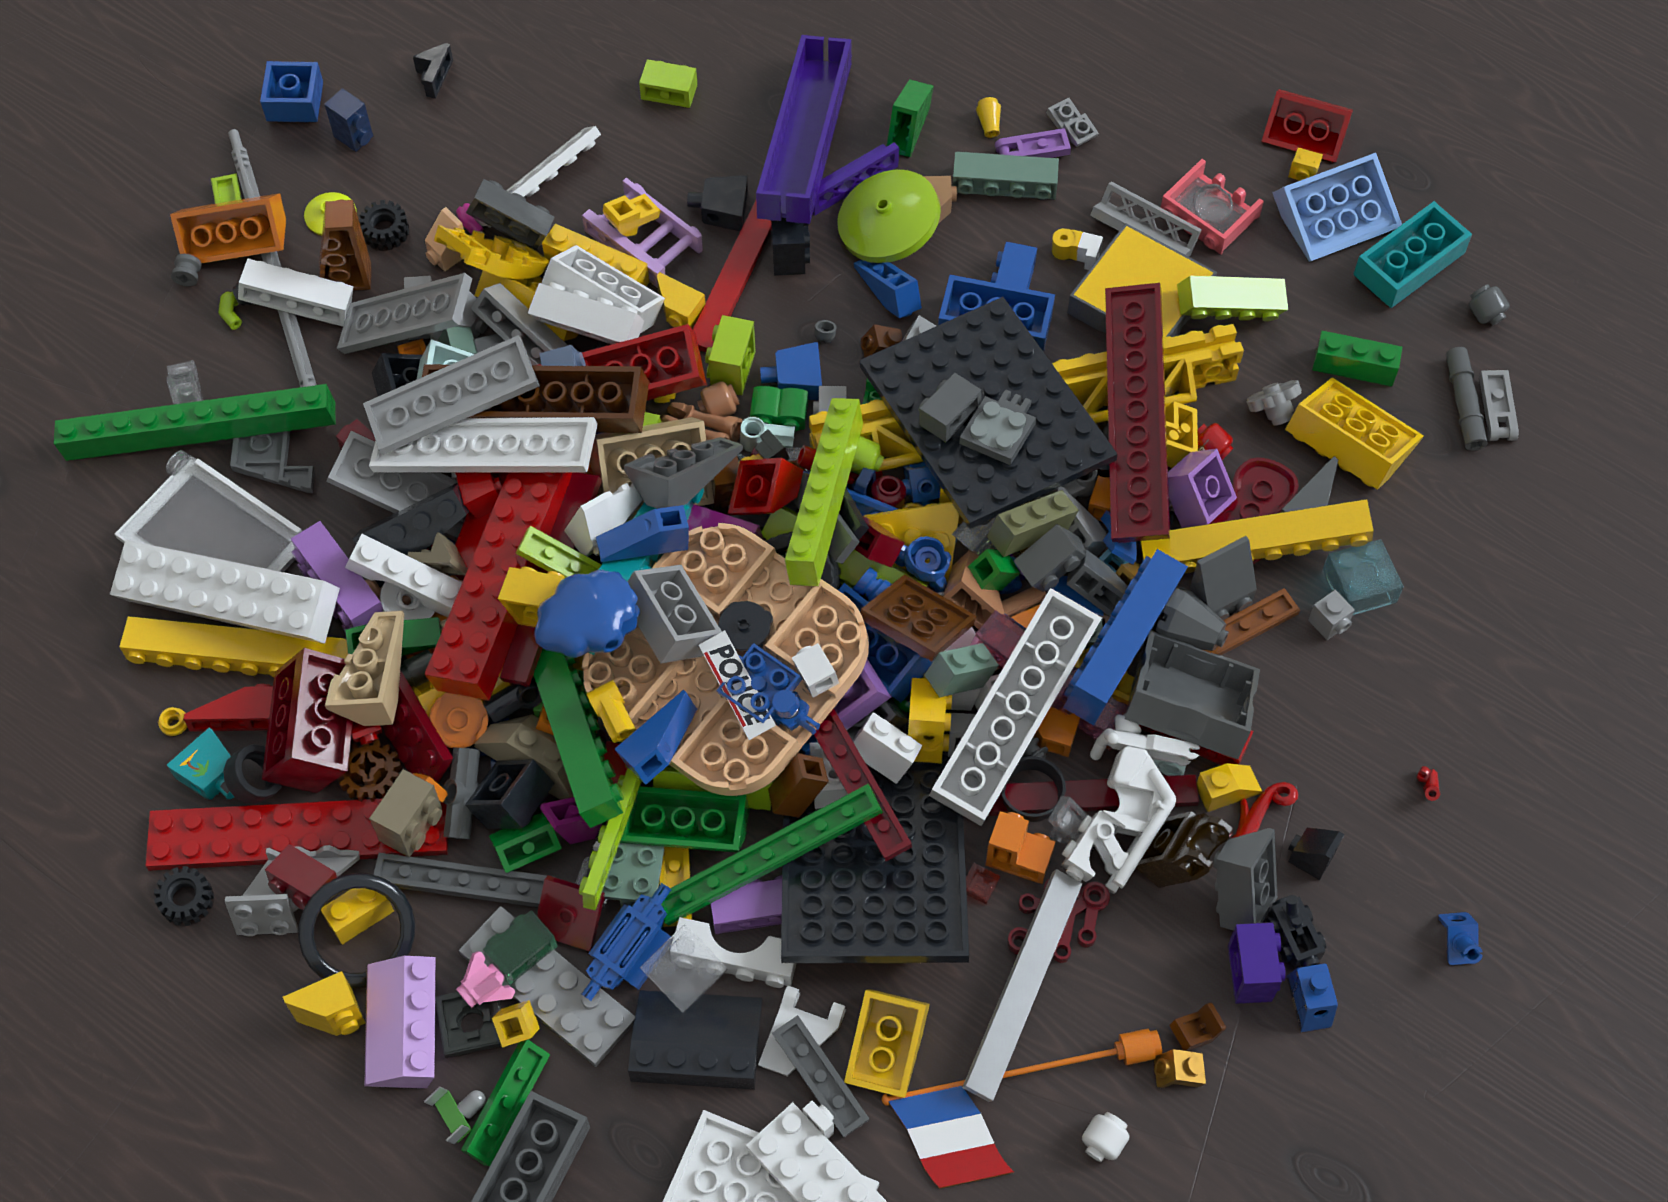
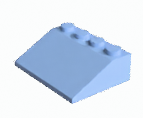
[1272,153,1402,262]

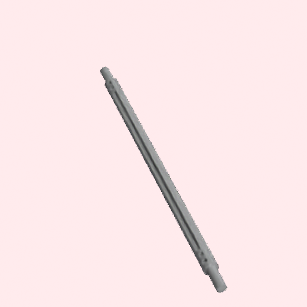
[228,129,317,387]

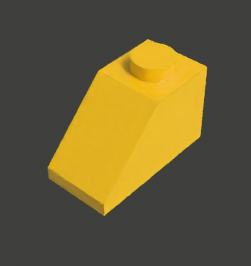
[657,272,705,328]
[1197,763,1262,812]

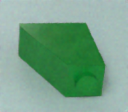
[886,79,933,157]

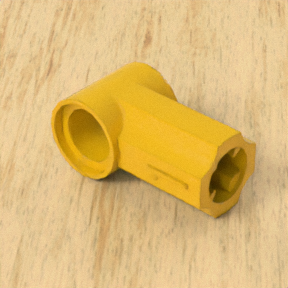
[586,680,636,743]

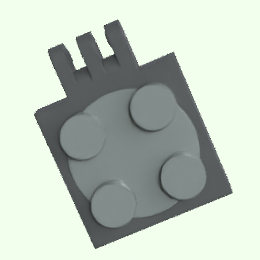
[959,390,1036,465]

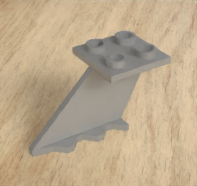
[225,845,360,936]

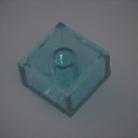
[1323,539,1404,615]

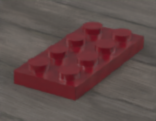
[381,670,453,784]

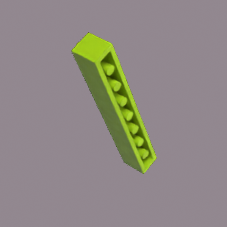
[785,398,863,586]

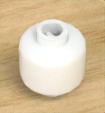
[1082,1112,1129,1162]

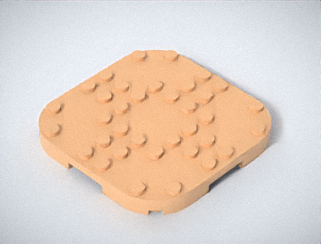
[582,523,869,796]

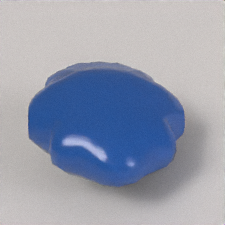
[534,570,640,658]

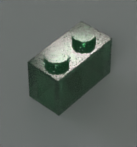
[483,910,557,986]

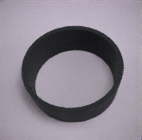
[1001,756,1066,822]

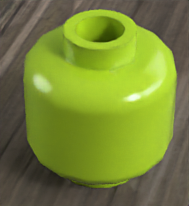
[851,436,884,475]

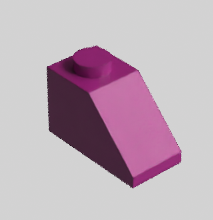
[540,797,602,844]

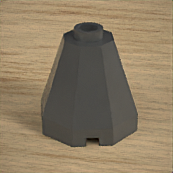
[1155,587,1229,651]

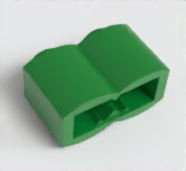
[750,386,809,432]

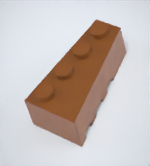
[318,199,371,290]

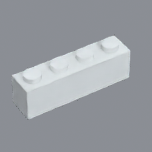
[238,259,353,326]
[528,282,645,344]

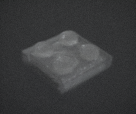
[640,924,728,1013]

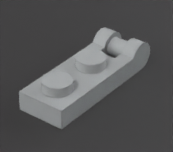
[1479,370,1519,441]

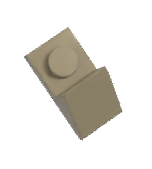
[407,533,468,575]

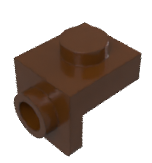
[861,324,903,358]
[1169,1002,1226,1051]

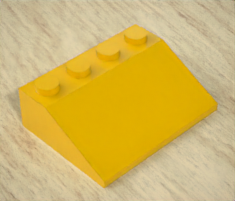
[1285,377,1424,490]

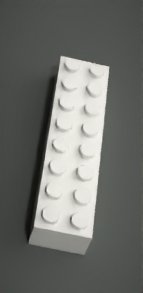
[110,540,340,644]
[929,588,1102,826]

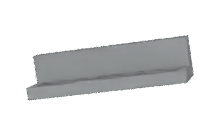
[1090,182,1202,257]

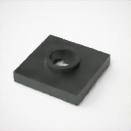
[435,992,502,1058]

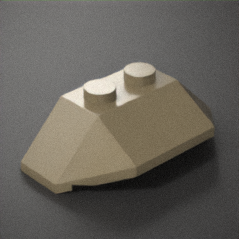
[474,714,574,800]

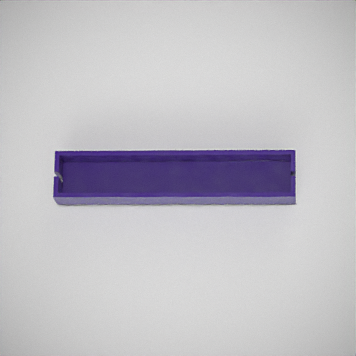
[756,35,851,224]

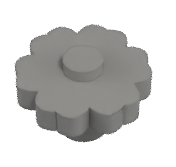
[1246,380,1302,426]

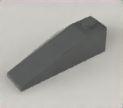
[624,437,743,509]

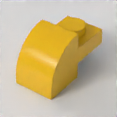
[603,194,660,236]

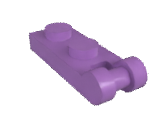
[994,128,1071,158]

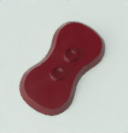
[1209,458,1299,564]

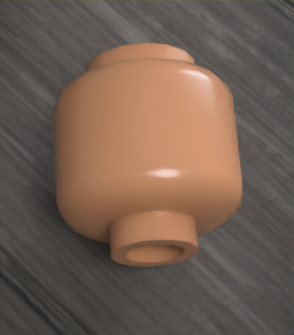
[697,381,740,417]

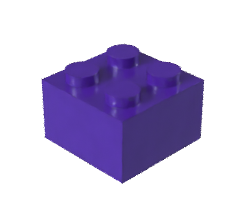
[1228,923,1285,1004]

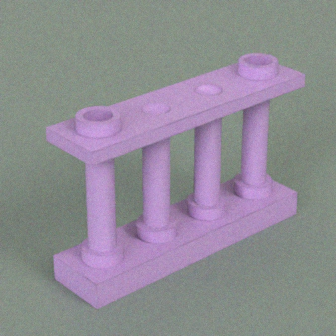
[582,178,703,288]

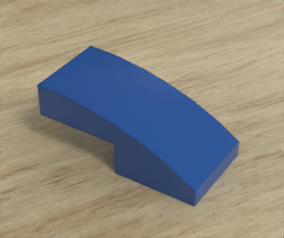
[1101,510,1137,565]

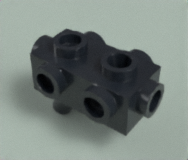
[1266,895,1326,969]

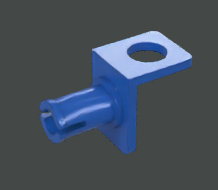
[1438,912,1483,965]

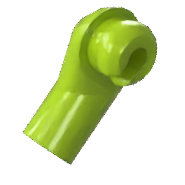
[218,291,242,330]

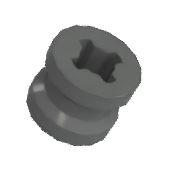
[171,254,202,286]

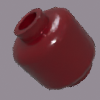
[869,475,906,509]

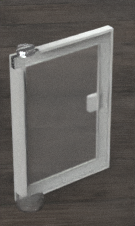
[115,450,302,572]

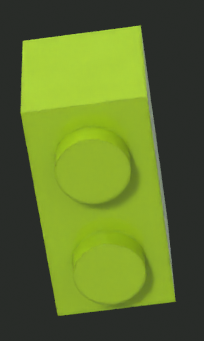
[639,59,697,108]

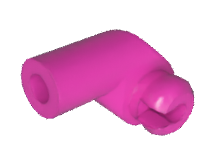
[456,203,484,235]

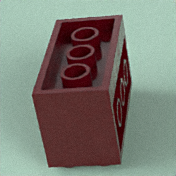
[262,648,353,793]

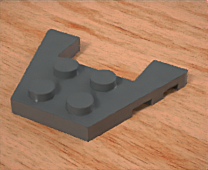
[230,431,315,493]

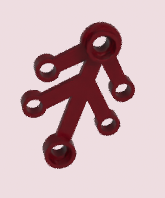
[1007,879,1110,963]

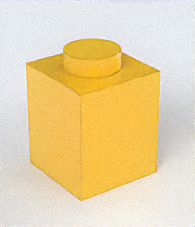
[492,1000,540,1047]

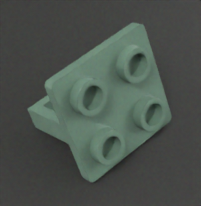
[602,843,664,908]

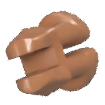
[661,402,743,442]

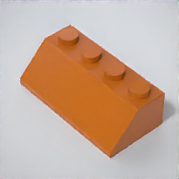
[170,193,286,263]

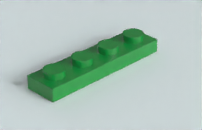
[461,1039,550,1167]

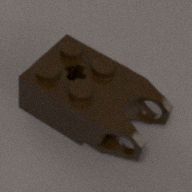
[1136,811,1233,888]

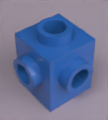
[902,462,941,505]

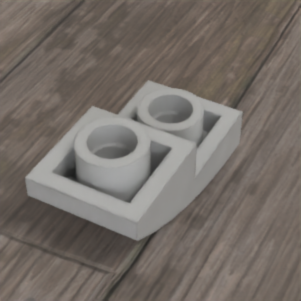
[1046,97,1099,147]

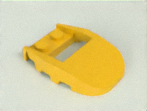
[434,225,549,279]

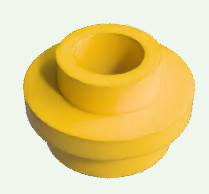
[158,707,187,736]

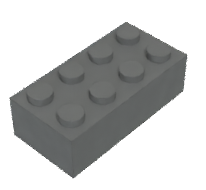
[471,1091,590,1202]

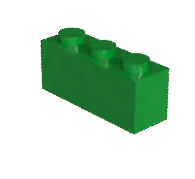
[1312,331,1402,386]

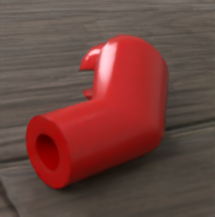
[1416,766,1440,801]

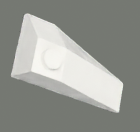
[564,483,643,557]

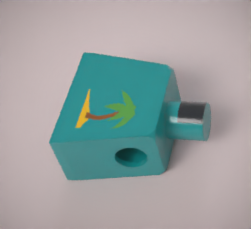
[167,727,234,800]

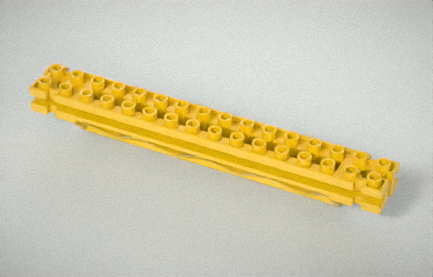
[809,324,1244,471]

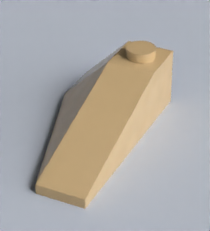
[325,611,404,726]

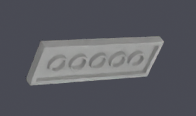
[337,273,472,354]
[363,335,540,454]
[326,431,467,542]
[459,906,635,1067]

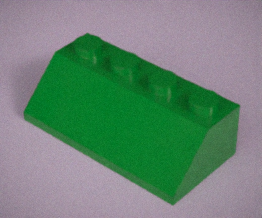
[620,786,750,853]

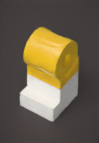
[1052,228,1103,270]

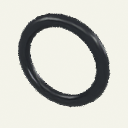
[298,873,416,988]

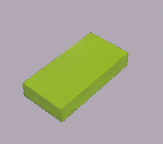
[211,173,242,204]

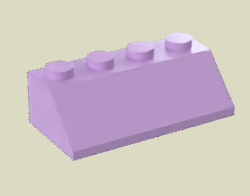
[364,956,435,1088]

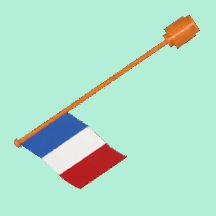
[882,1028,1162,1189]

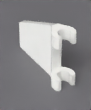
[758,985,846,1077]

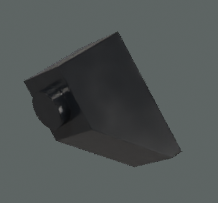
[1288,827,1345,880]

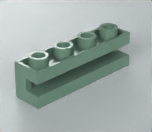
[953,152,1059,200]

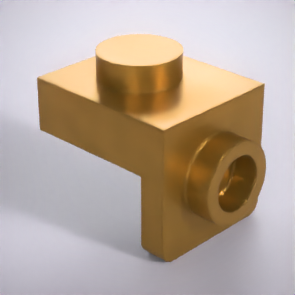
[1154,1049,1206,1088]

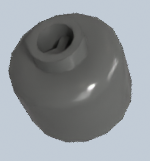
[1469,284,1510,326]

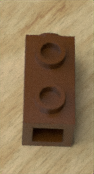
[768,753,829,818]

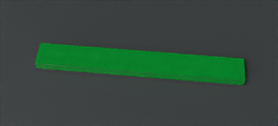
[661,784,883,926]

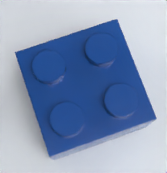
[260,61,323,122]

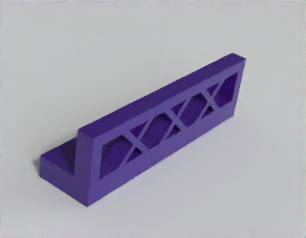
[813,142,899,215]

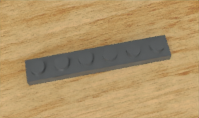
[373,853,556,907]

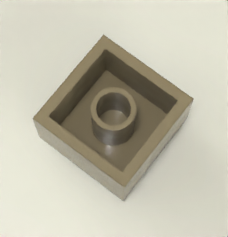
[369,769,442,857]

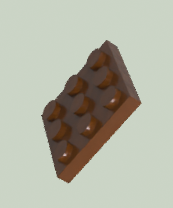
[860,574,977,661]

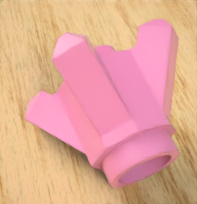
[456,951,515,1008]

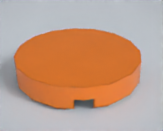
[429,693,489,748]

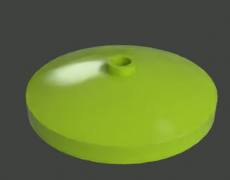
[837,170,941,263]

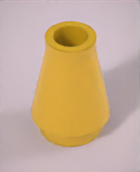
[976,97,1001,138]

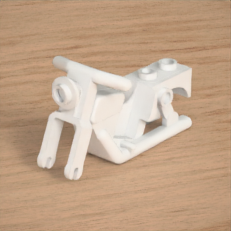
[1061,713,1200,894]

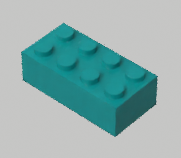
[1353,201,1472,308]

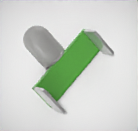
[424,1086,486,1144]

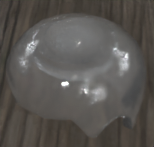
[1193,184,1234,227]

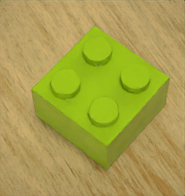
[705,315,756,396]

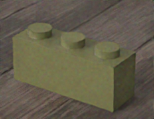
[987,490,1079,557]

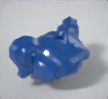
[894,536,951,593]

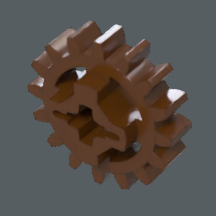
[338,740,403,802]

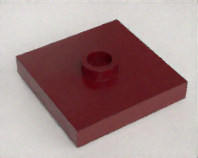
[533,875,605,951]

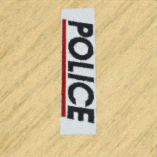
[699,630,776,740]

